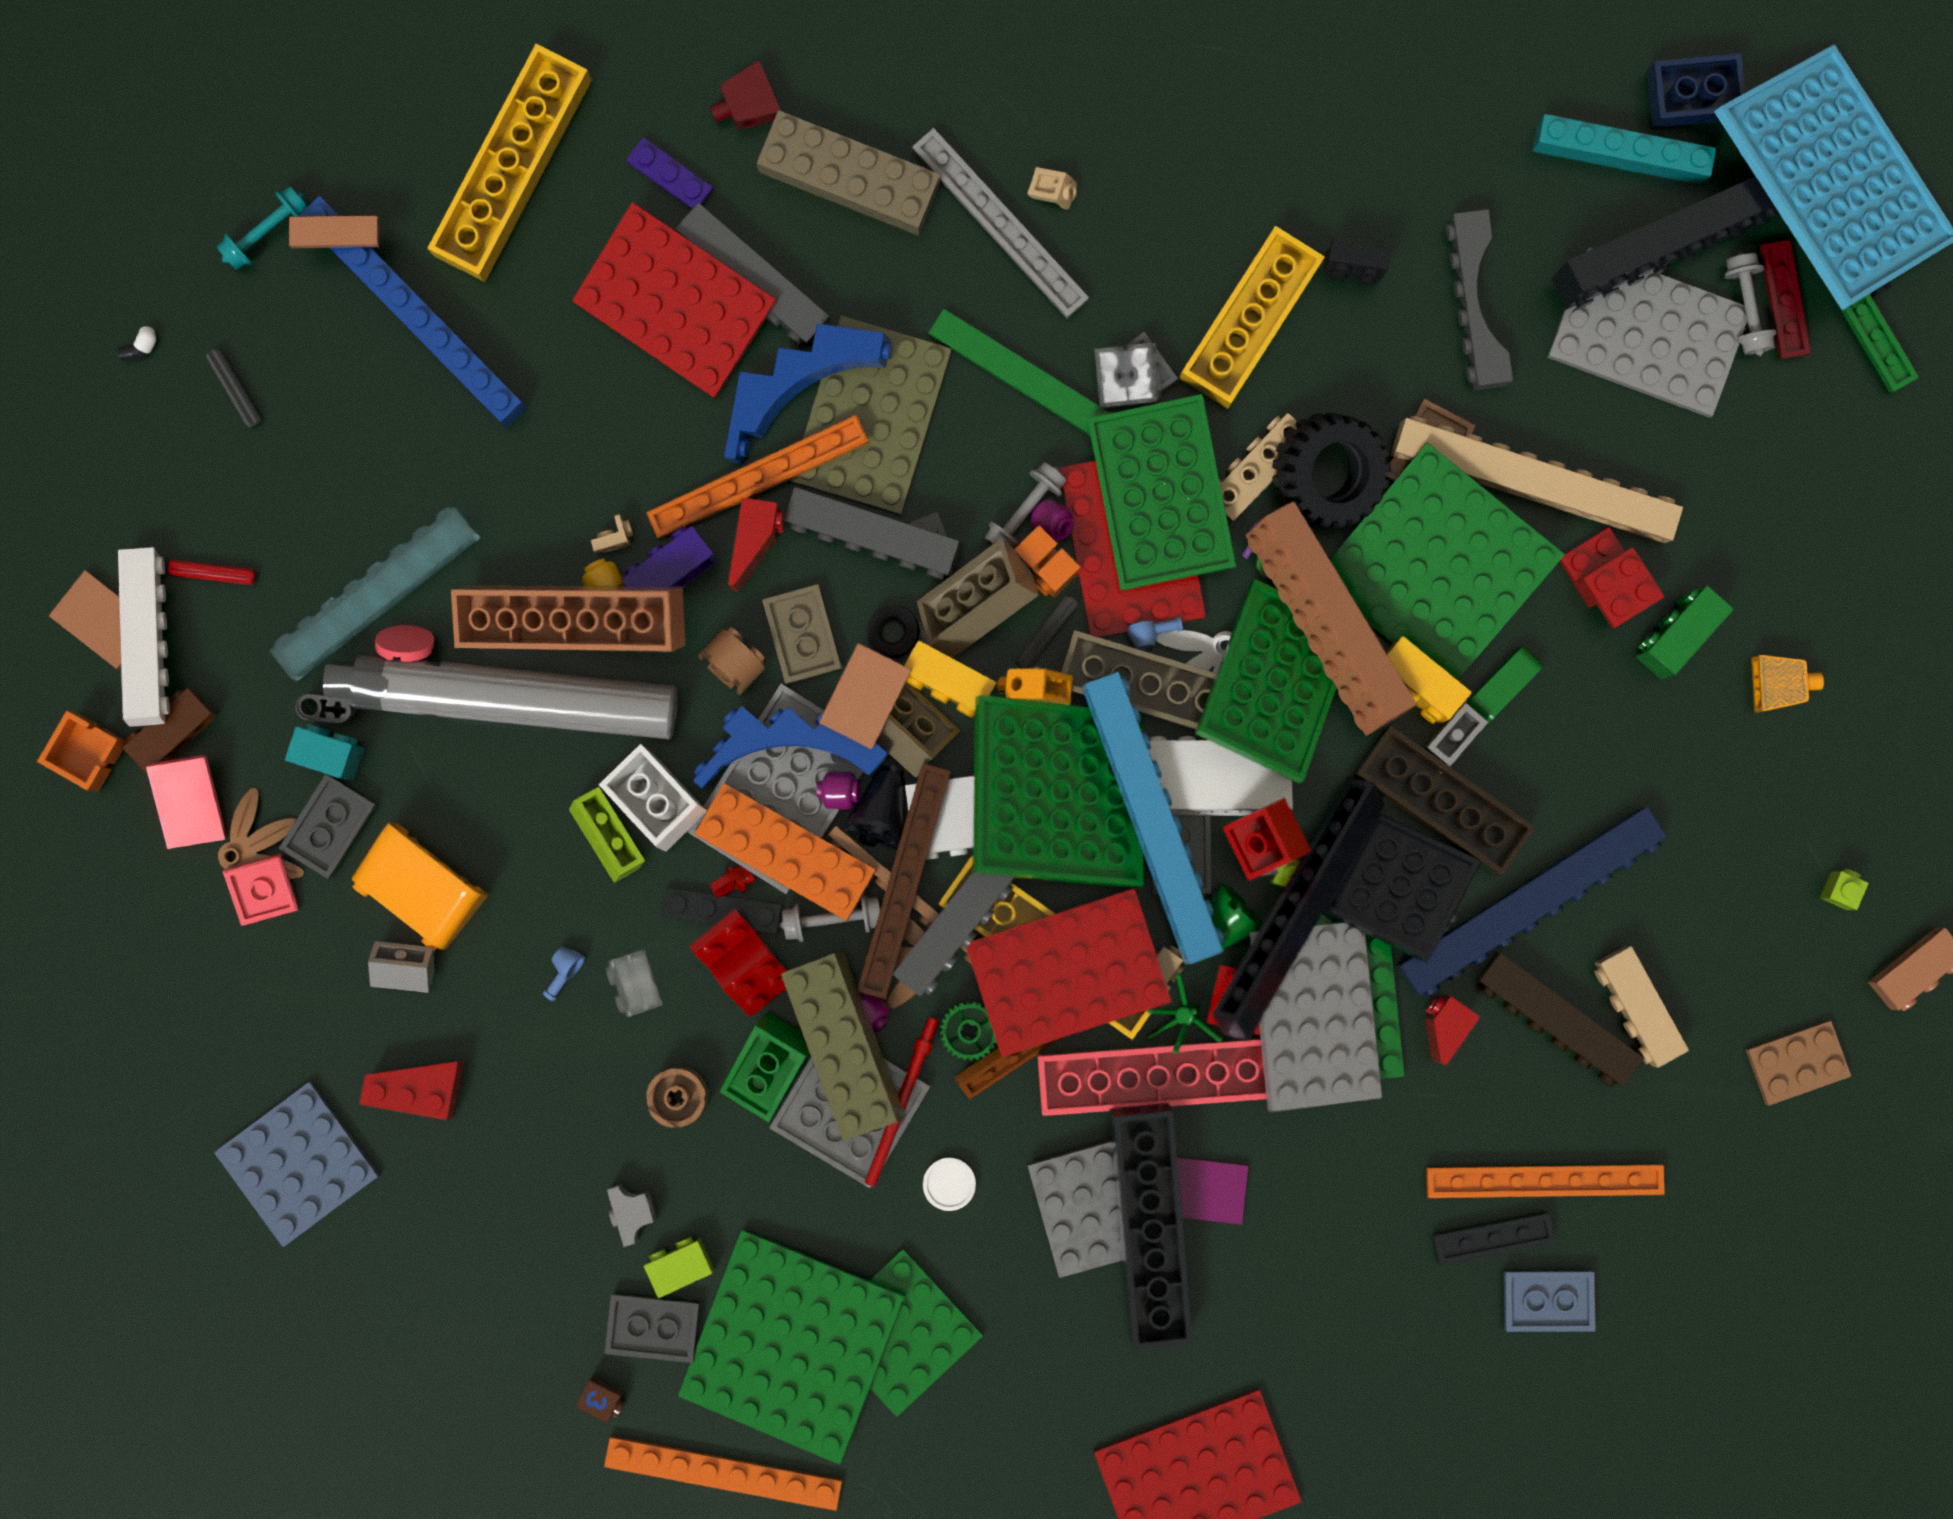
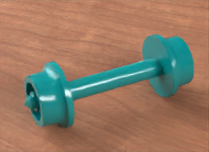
[217,186,308,270]

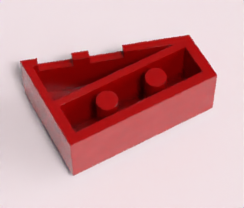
[360,1060,464,1120]

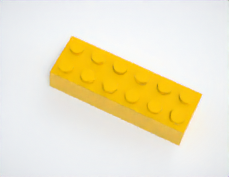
[1180,226,1325,409]

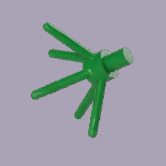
[1147,973,1222,1054]

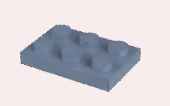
[1504,1270,1595,1332]

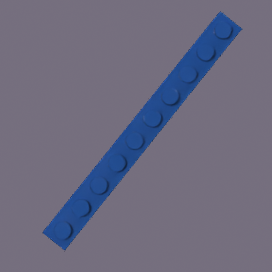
[299,196,527,428]

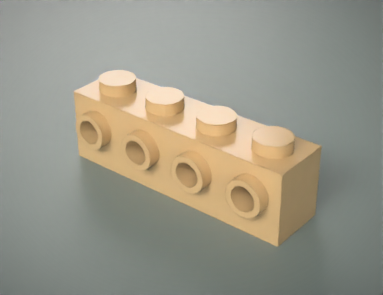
[1220,413,1297,525]
[1594,946,1689,1068]

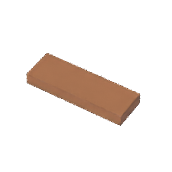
[289,216,379,248]

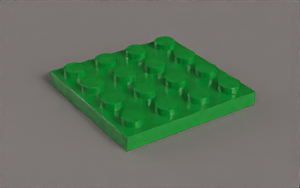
[869,1248,983,1417]

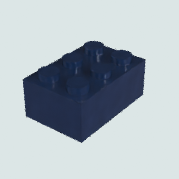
[1646,53,1746,128]

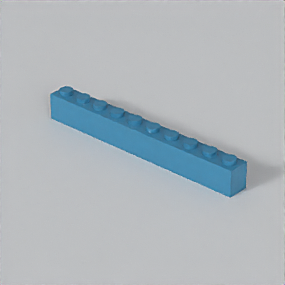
[1081,672,1224,965]

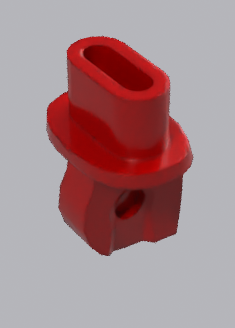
[710,865,755,898]

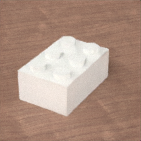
[599,744,707,852]

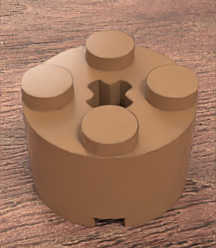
[698,627,765,695]
[646,1066,709,1128]

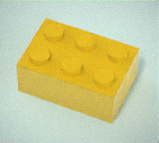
[1385,636,1472,724]
[905,640,997,718]

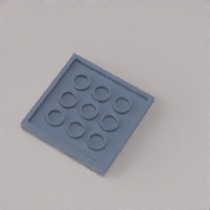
[214,1081,380,1247]

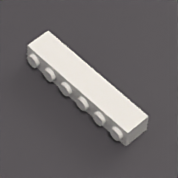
[118,547,170,727]

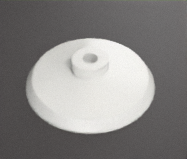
[923,1158,976,1211]

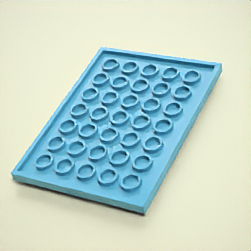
[1714,45,1953,310]

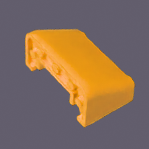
[351,822,489,951]

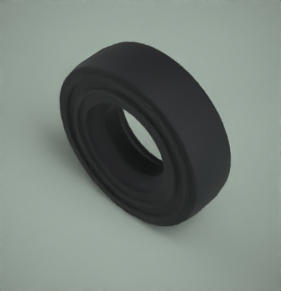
[867,605,920,658]

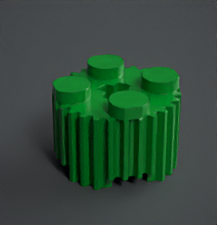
[940,1000,997,1061]

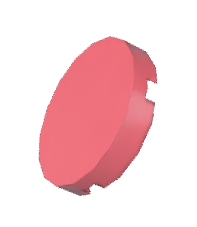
[375,625,435,662]

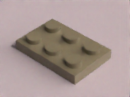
[762,584,842,684]

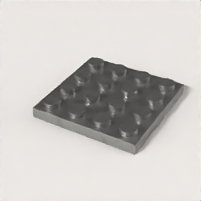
[769,1057,931,1188]
[1027,1140,1123,1278]

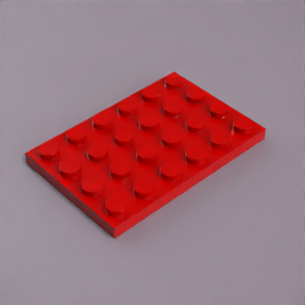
[572,202,778,398]
[1059,461,1206,638]
[967,889,1171,1057]
[1093,1388,1301,1519]

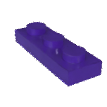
[626,137,714,209]

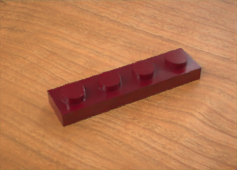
[1759,240,1811,360]

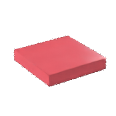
[223,854,300,926]

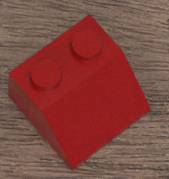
[1222,797,1311,881]
[1425,994,1480,1066]

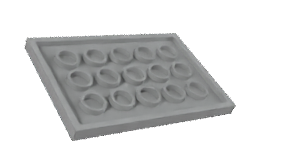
[1547,248,1748,418]
[687,684,880,894]
[1250,923,1382,1112]

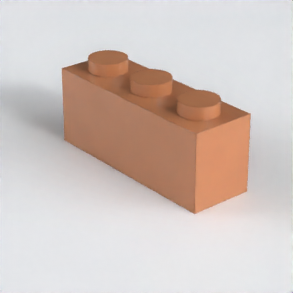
[1868,927,1953,1011]

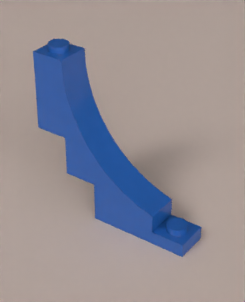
[724,324,893,464]

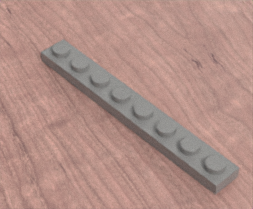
[912,128,1089,319]

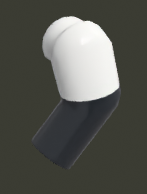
[118,326,157,362]

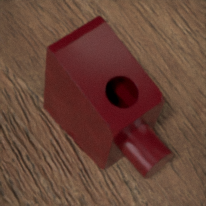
[710,61,781,130]

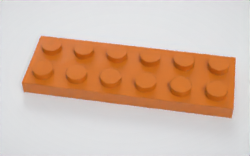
[694,783,877,921]

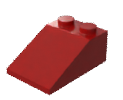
[728,498,785,592]

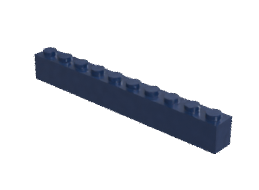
[1397,807,1667,997]

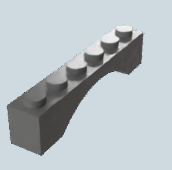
[1446,209,1513,391]

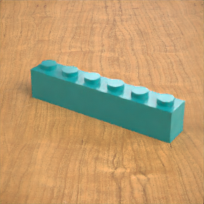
[1532,114,1716,185]

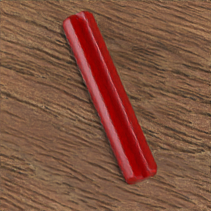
[168,560,256,585]

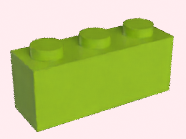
[569,787,645,883]

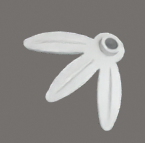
[1156,630,1232,673]

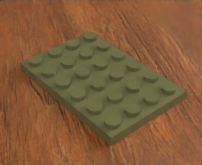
[790,315,952,515]

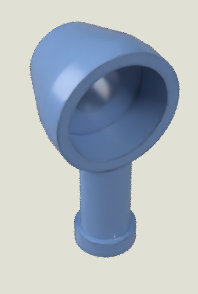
[1127,617,1183,651]
[542,947,585,1001]

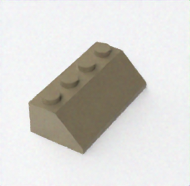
[917,538,1039,658]
[830,683,961,778]

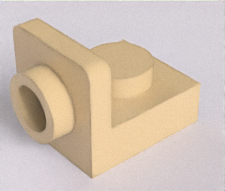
[1027,167,1077,209]
[591,514,634,555]

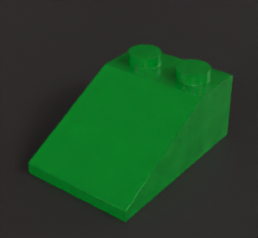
[719,1011,810,1123]

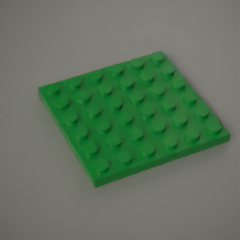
[1330,442,1565,680]
[973,695,1143,888]
[678,1229,906,1465]

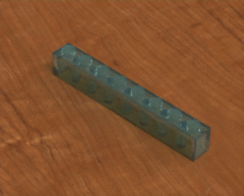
[270,506,481,681]

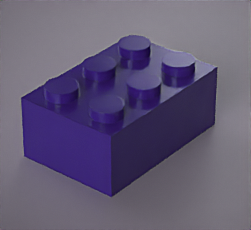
[621,526,719,587]

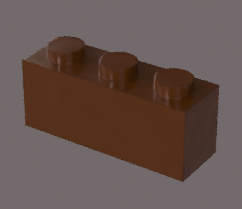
[123,688,219,774]

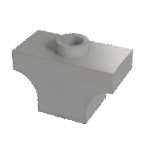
[607,1184,657,1247]

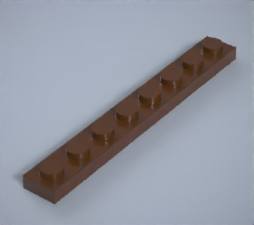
[857,763,951,999]

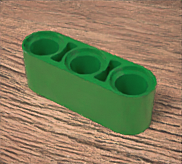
[1466,645,1544,724]

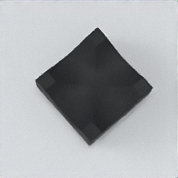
[1323,237,1392,285]

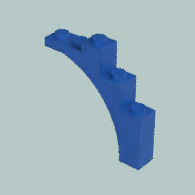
[693,706,889,790]

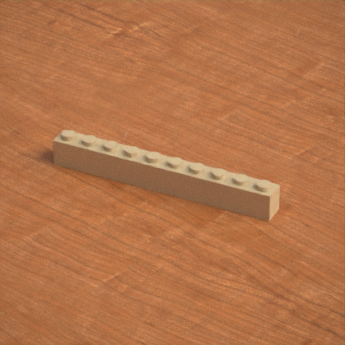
[1390,416,1683,543]

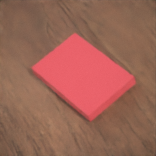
[146,754,227,849]

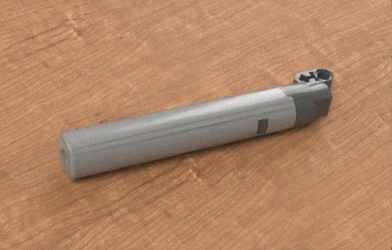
[295,653,678,740]

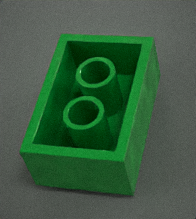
[1635,586,1734,680]

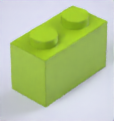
[644,1236,715,1298]

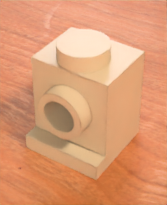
[1156,945,1184,992]

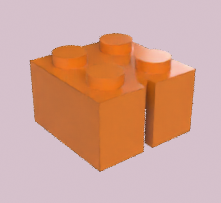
[1014,526,1080,598]
[37,711,128,792]

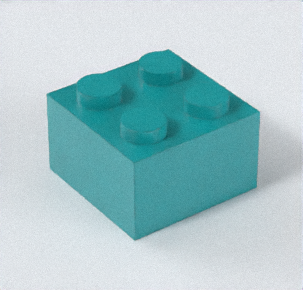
[285,724,365,781]

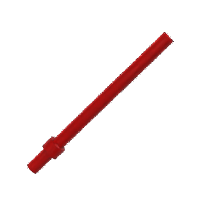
[864,1017,939,1187]

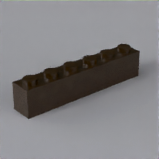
[1475,952,1644,1087]

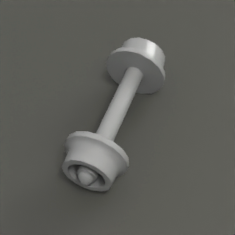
[1724,252,1777,356]
[984,462,1066,549]
[779,894,881,942]

